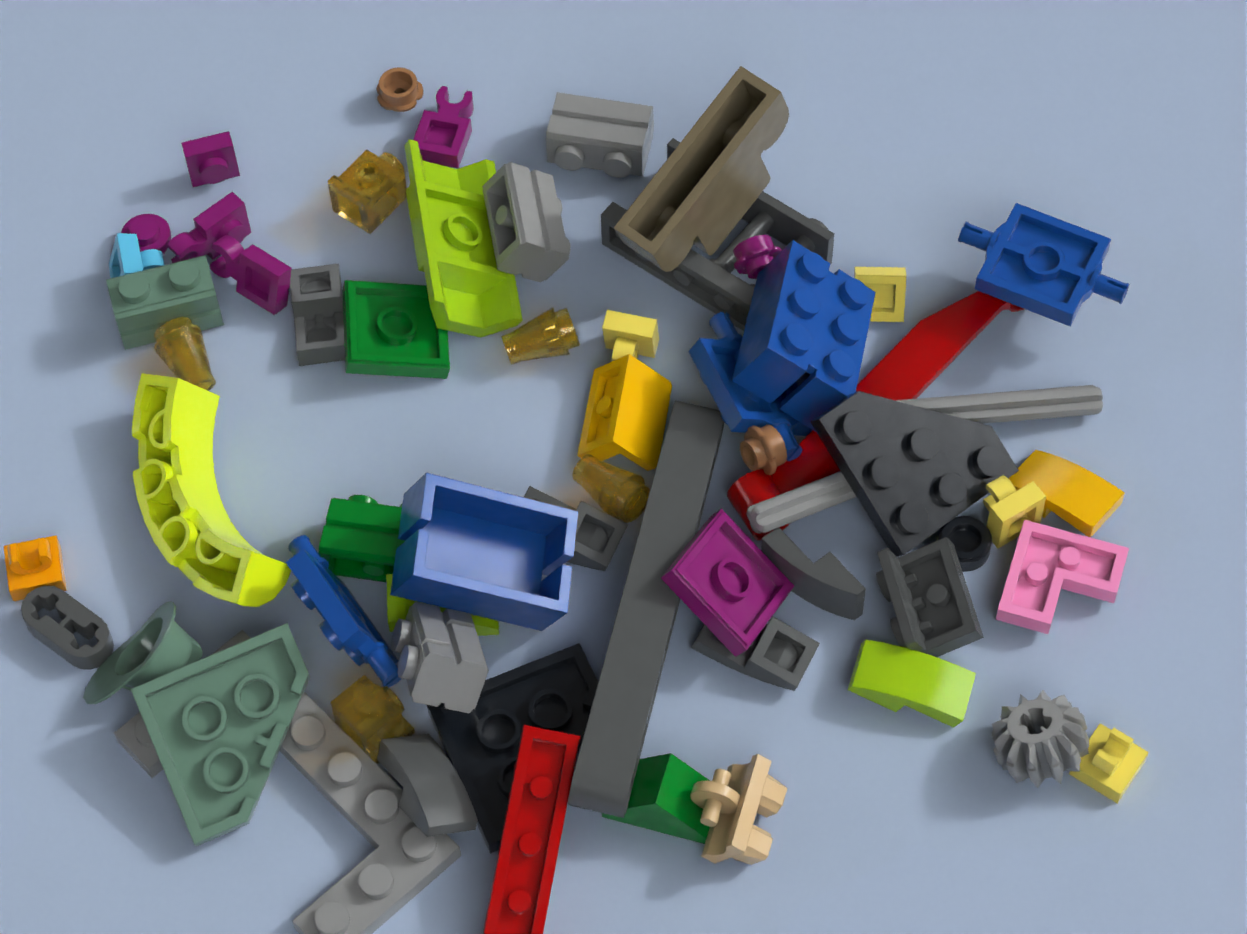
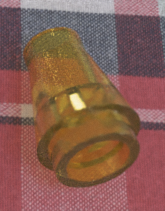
[501,307,580,365]
[154,317,216,391]
[572,454,650,523]

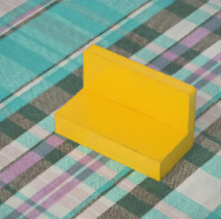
[577,354,672,471]

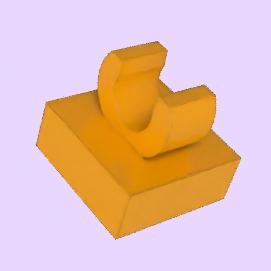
[4,535,67,601]

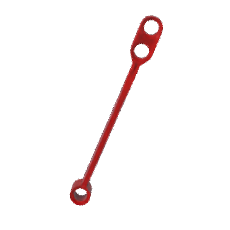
[727,291,1024,541]

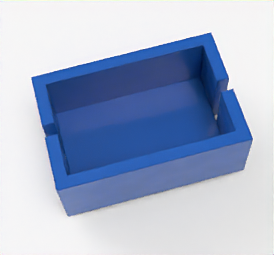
[732,240,876,432]
[390,472,578,631]

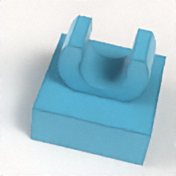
[108,233,165,278]

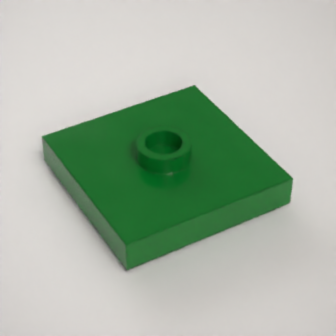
[342,280,450,379]

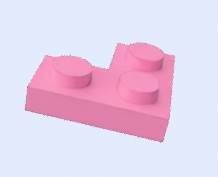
[995,519,1129,634]

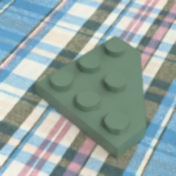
[131,623,310,847]

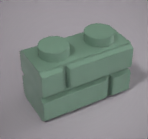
[106,255,224,350]

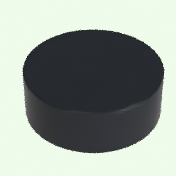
[938,516,992,572]

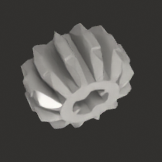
[992,690,1090,788]

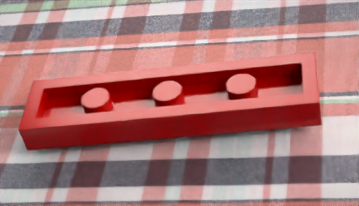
[483,725,580,934]

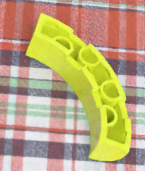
[132,373,291,607]

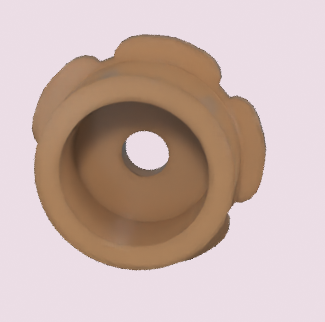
[376,67,424,112]
[740,425,787,475]

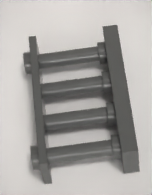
[601,138,835,331]

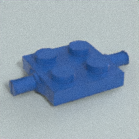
[958,203,1130,327]
[688,312,812,461]
[286,535,402,688]

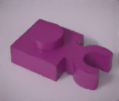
[413,86,474,168]
[167,192,252,263]
[210,235,292,315]

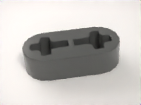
[21,586,114,670]

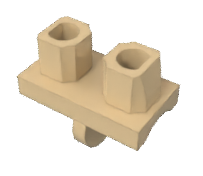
[691,754,787,865]

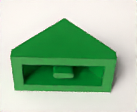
[601,753,710,844]

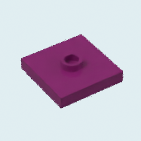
[661,508,794,657]

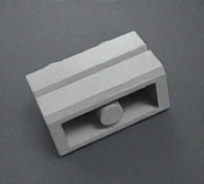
[546,92,654,178]
[482,162,570,282]
[391,602,489,713]

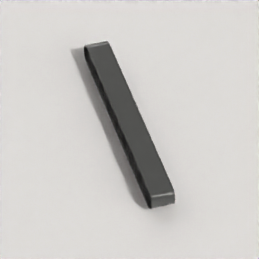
[568,400,725,818]

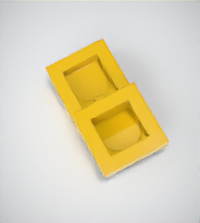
[1008,450,1125,537]

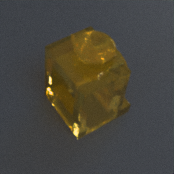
[327,149,407,234]
[330,674,415,764]

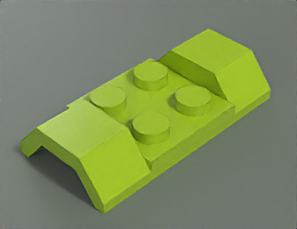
[404,139,523,338]

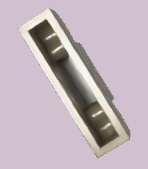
[614,66,789,272]

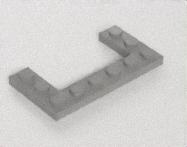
[114,630,461,934]

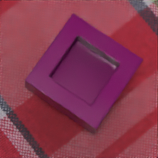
[181,131,240,187]

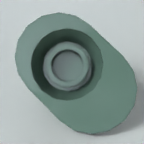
[83,601,203,704]

